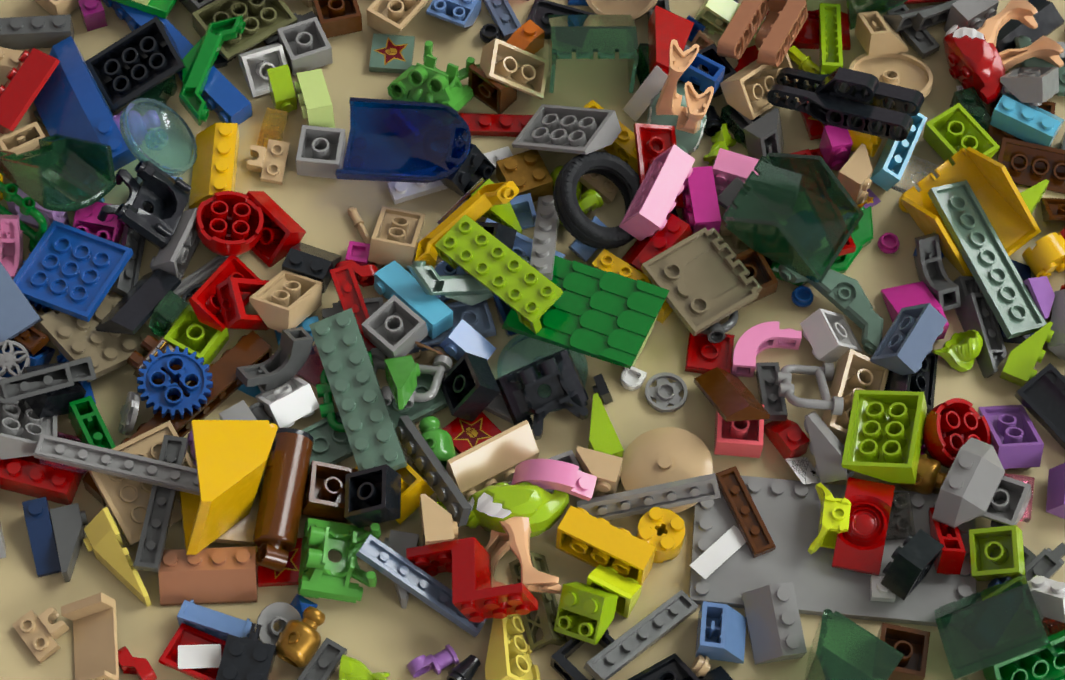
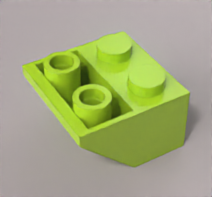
[553,582,619,645]

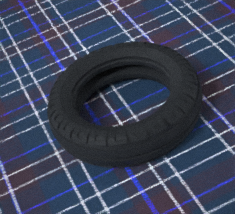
[553,151,640,249]

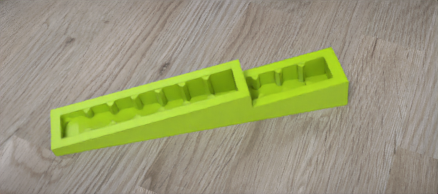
[819,3,843,75]

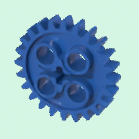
[137,346,213,420]

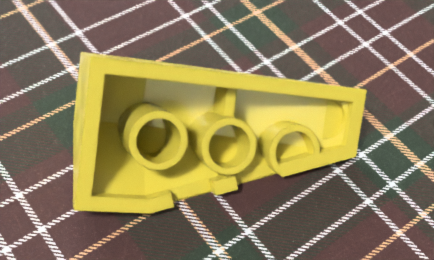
[83,507,151,607]
[485,614,540,680]

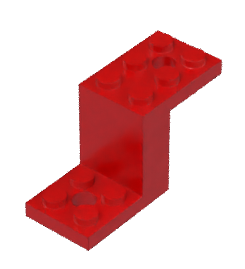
[406,537,538,622]

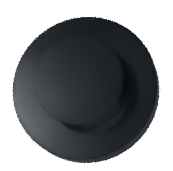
[480,24,500,43]

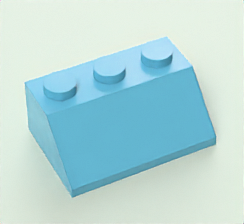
[989,92,1065,147]

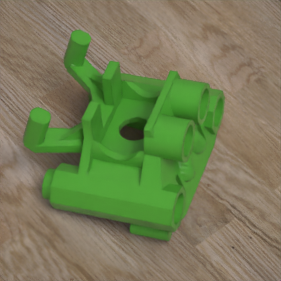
[387,41,475,125]
[298,518,381,603]

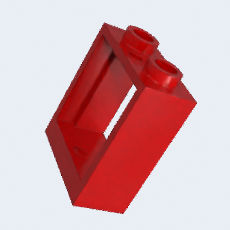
[215,277,270,331]

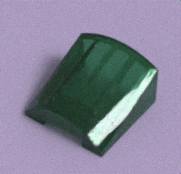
[0,134,116,212]

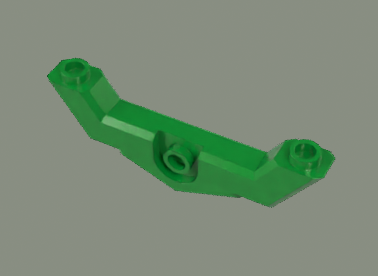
[179,15,246,126]
[770,206,873,286]

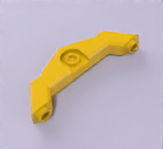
[414,181,520,267]

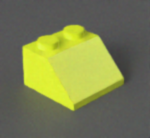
[587,564,642,618]

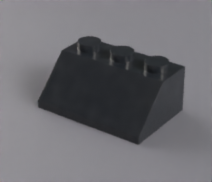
[884,350,938,413]

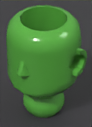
[419,416,457,470]

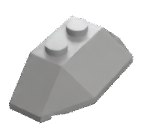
[932,437,1005,528]

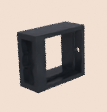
[550,629,615,680]

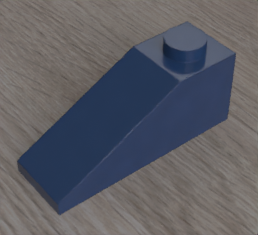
[22,497,61,577]

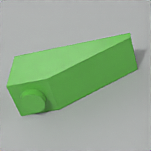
[384,355,420,410]

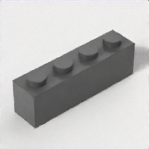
[0,14,74,50]

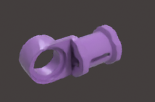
[407,644,459,678]

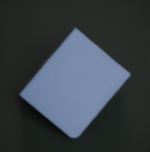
[510,193,536,230]

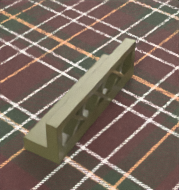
[509,551,567,651]

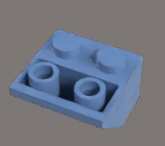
[426,0,481,28]
[695,601,746,664]

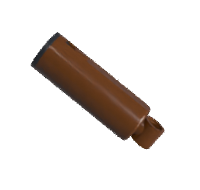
[253,428,314,572]

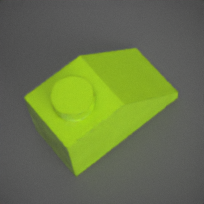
[267,64,297,114]

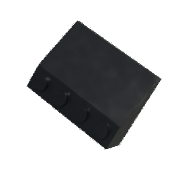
[85,16,185,113]

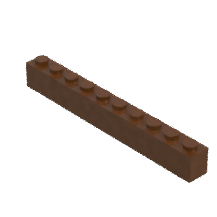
[82,330,273,507]

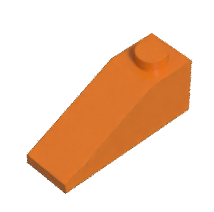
[506,19,545,54]

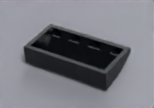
[1015,363,1065,449]

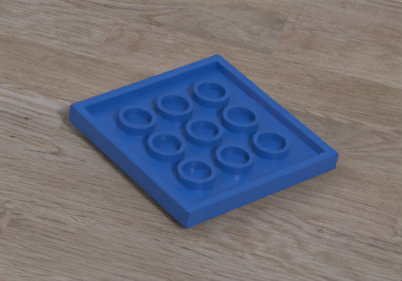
[13,220,133,322]

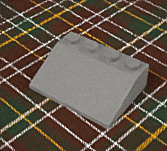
[512,104,622,155]
[0,399,57,460]

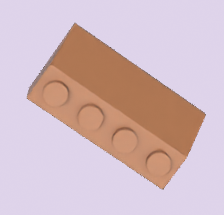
[158,546,258,606]

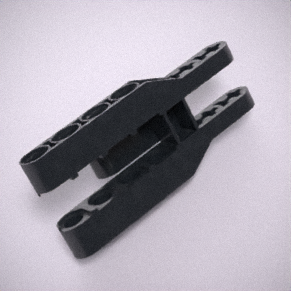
[767,67,924,141]

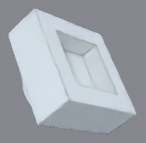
[870,575,896,602]

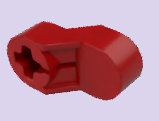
[334,259,378,287]
[118,646,157,680]

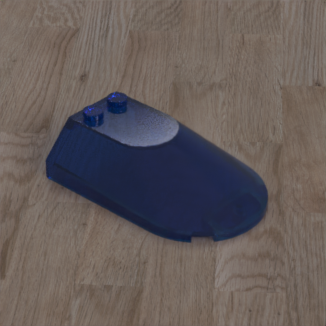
[335,97,471,183]

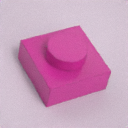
[345,241,370,266]

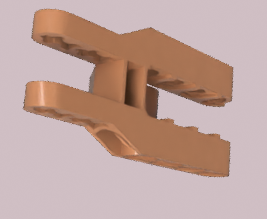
[717,0,808,67]

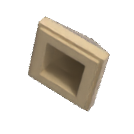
[690,30,715,50]

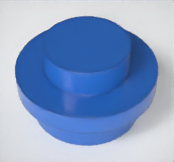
[791,286,814,307]

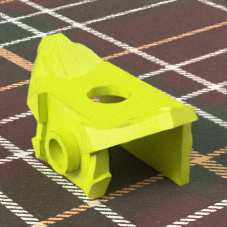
[808,482,851,555]

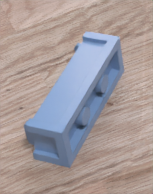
[177,600,252,641]

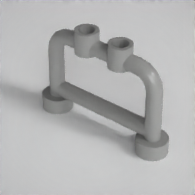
[370,348,452,408]
[776,362,844,415]

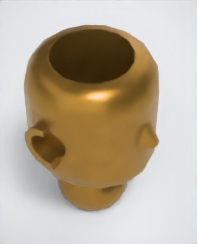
[899,454,948,495]
[275,606,325,668]

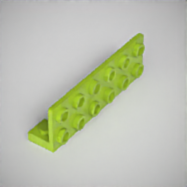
[435,215,563,334]

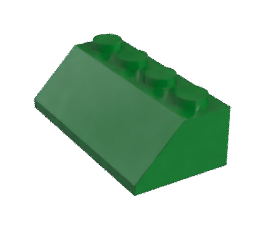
[979,623,1065,680]

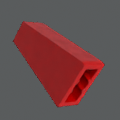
[648,5,694,75]

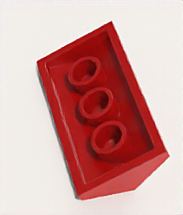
[634,123,684,209]
[189,255,261,332]
[159,623,226,680]

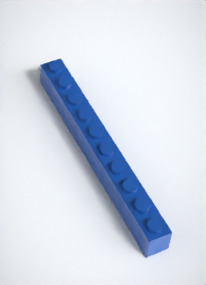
[103,0,253,125]

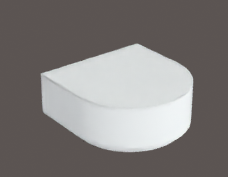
[620,366,647,391]

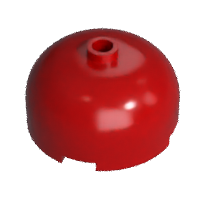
[196,191,264,256]
[923,398,991,469]

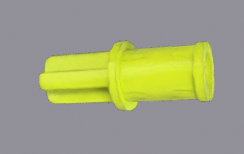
[788,46,820,74]

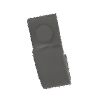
[914,233,961,311]
[235,327,313,391]

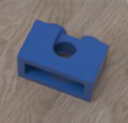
[679,48,725,95]

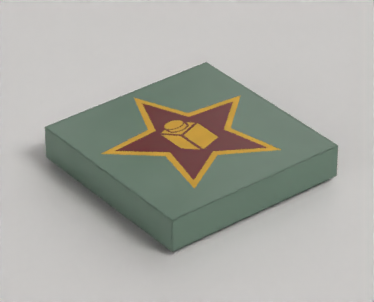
[369,33,415,74]

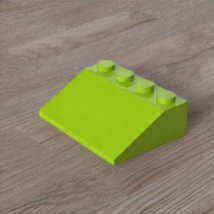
[841,390,927,484]

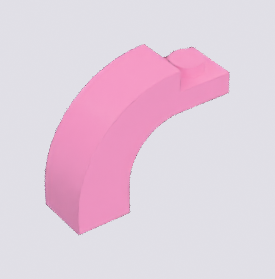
[0,215,23,279]
[731,321,802,377]
[511,459,597,501]

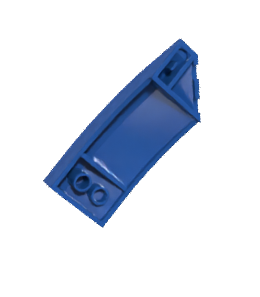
[34,36,136,191]

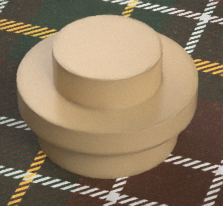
[690,655,711,677]

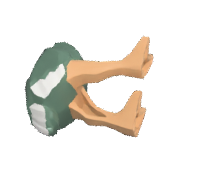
[646,39,714,155]

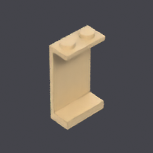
[61,593,119,680]

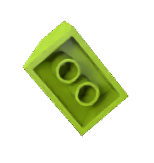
[923,103,1000,166]

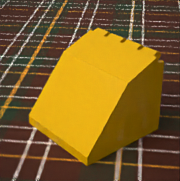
[901,146,1041,276]
[179,420,278,555]

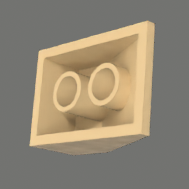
[368,206,425,269]

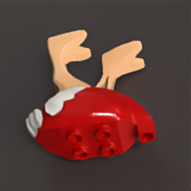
[943,0,1064,105]

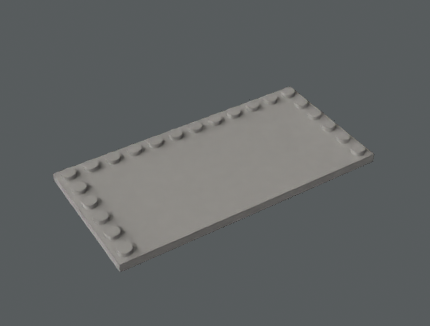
[689,473,976,629]

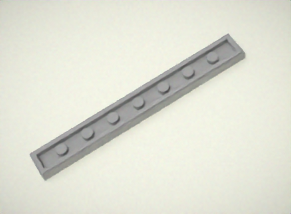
[33,433,200,496]

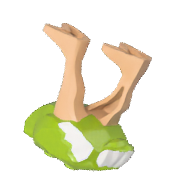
[464,482,569,594]

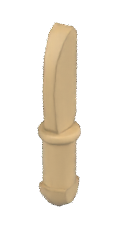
[348,206,371,244]

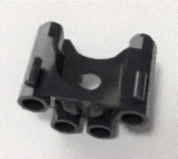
[97,160,192,249]
[496,348,589,440]

